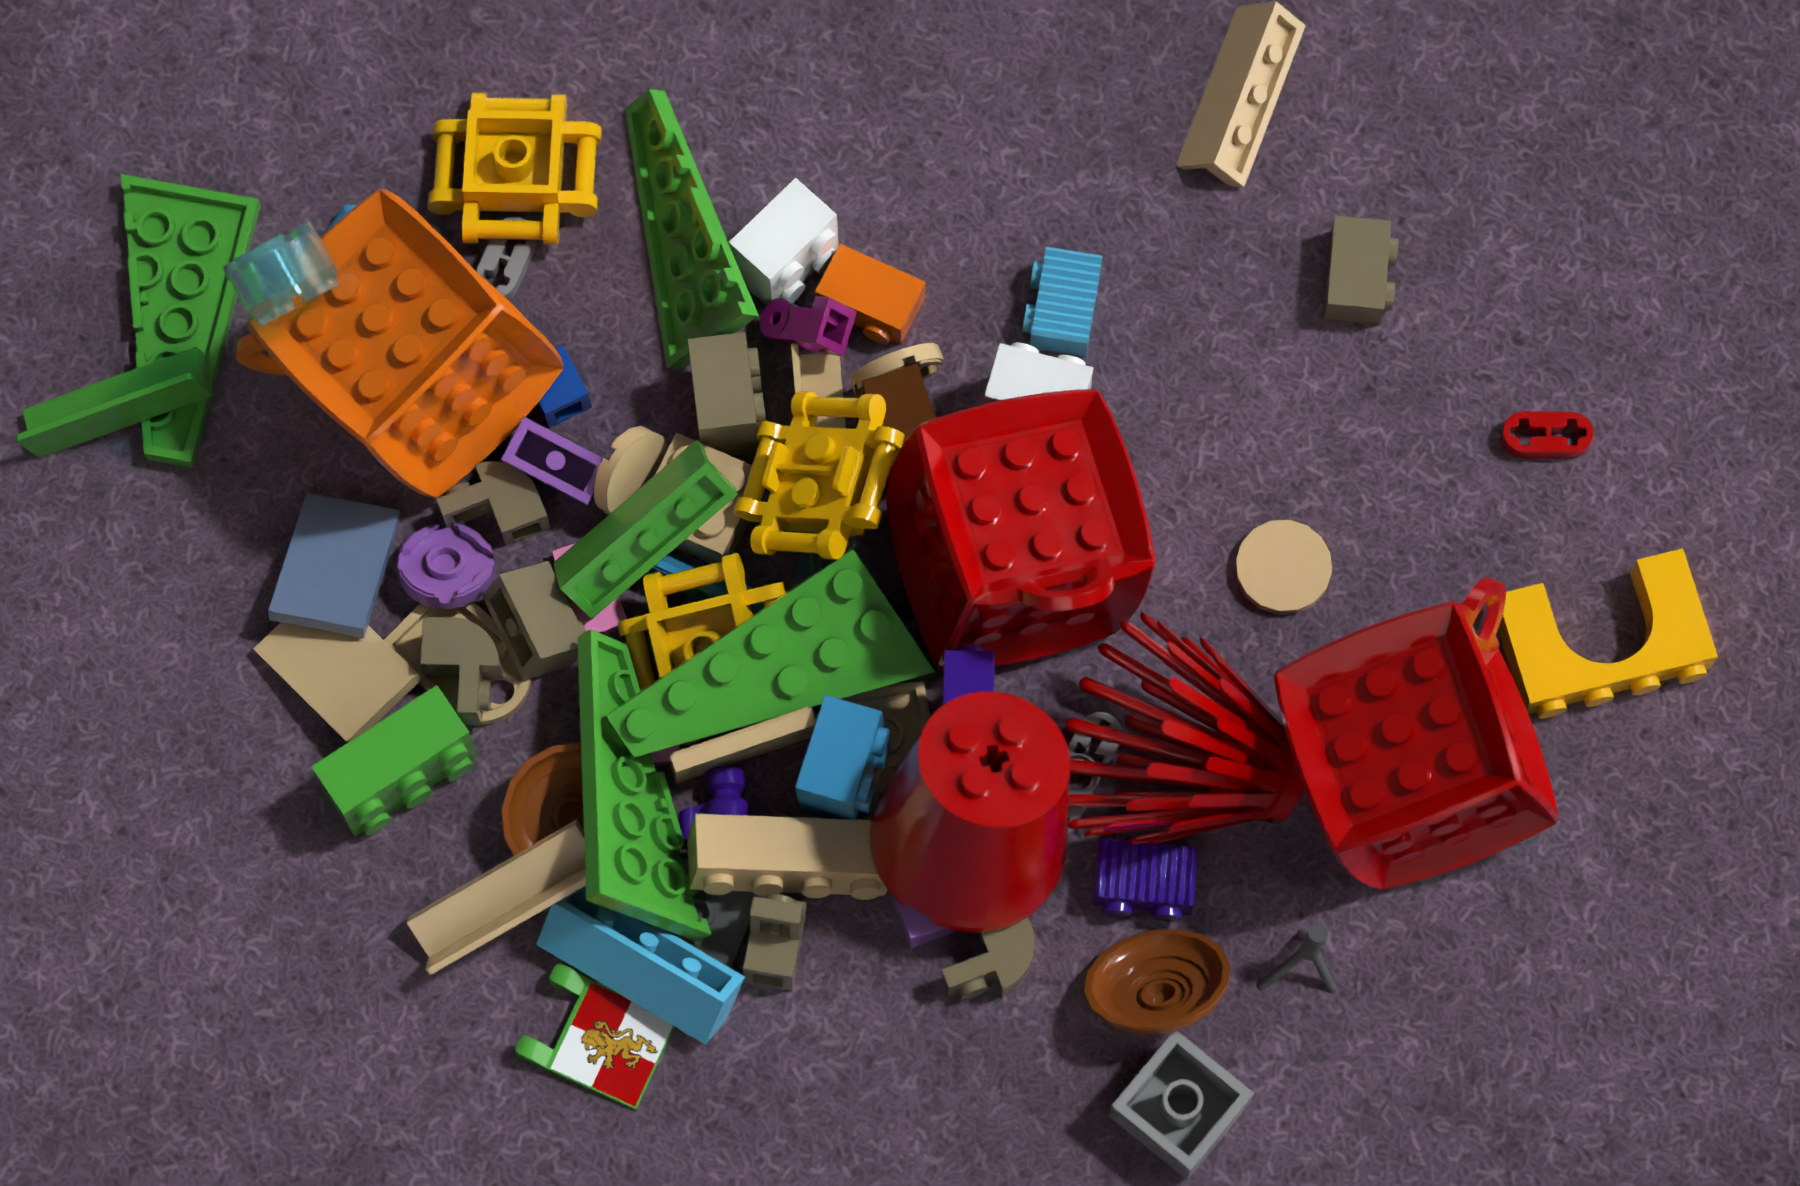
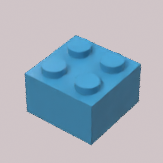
[795,695,892,820]

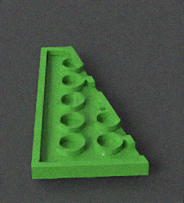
[625,89,759,369]
[121,174,261,468]
[605,549,935,757]
[577,629,711,942]

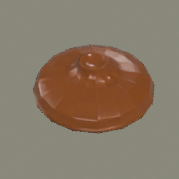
[501,743,584,855]
[1084,929,1231,1036]

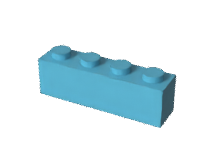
[536,886,745,1045]

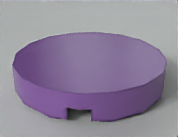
[397,524,495,609]

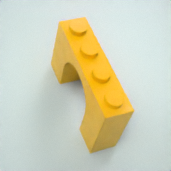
[1498,548,1718,719]

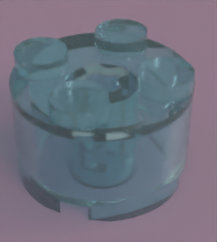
[222,220,340,326]

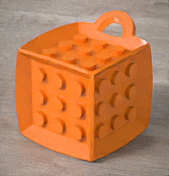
[236,188,564,498]

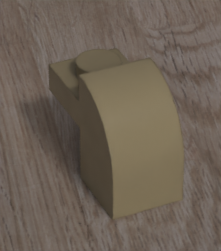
[436,461,551,546]
[420,617,503,726]
[743,894,807,991]
[941,917,1035,999]

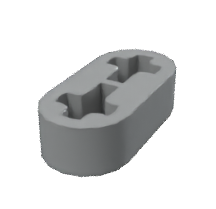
[476,217,537,300]

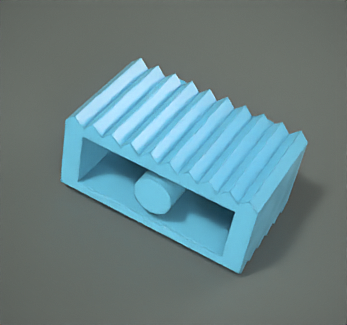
[1022,247,1102,357]

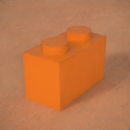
[815,244,926,345]

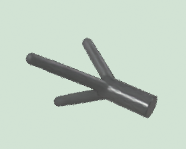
[1257,924,1337,993]

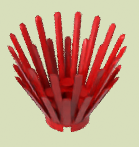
[1065,612,1305,845]

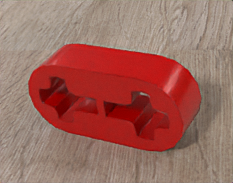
[1500,411,1594,459]

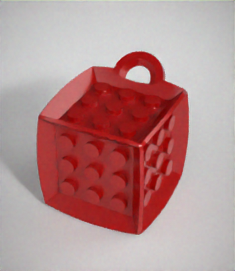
[886,389,1156,672]
[1273,577,1559,889]

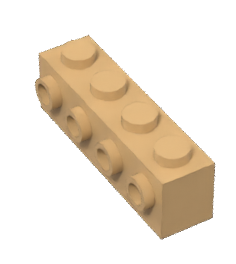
[687,814,888,900]

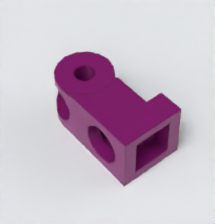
[760,296,857,357]

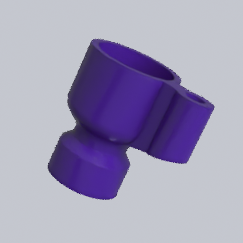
[678,766,751,845]

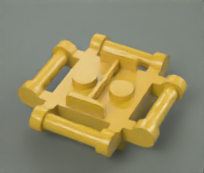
[427,93,602,245]
[733,391,905,560]
[617,553,786,746]

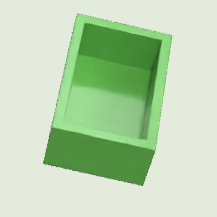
[311,685,478,837]

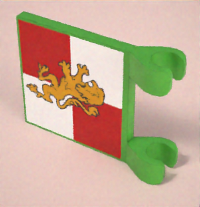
[515,964,675,1110]

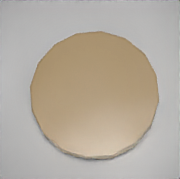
[850,343,944,398]
[594,426,668,515]
[1235,520,1332,615]

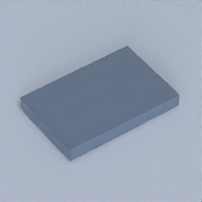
[268,493,401,638]

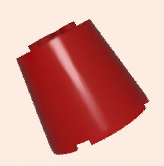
[869,691,1070,932]

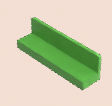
[15,347,214,457]
[553,440,738,619]

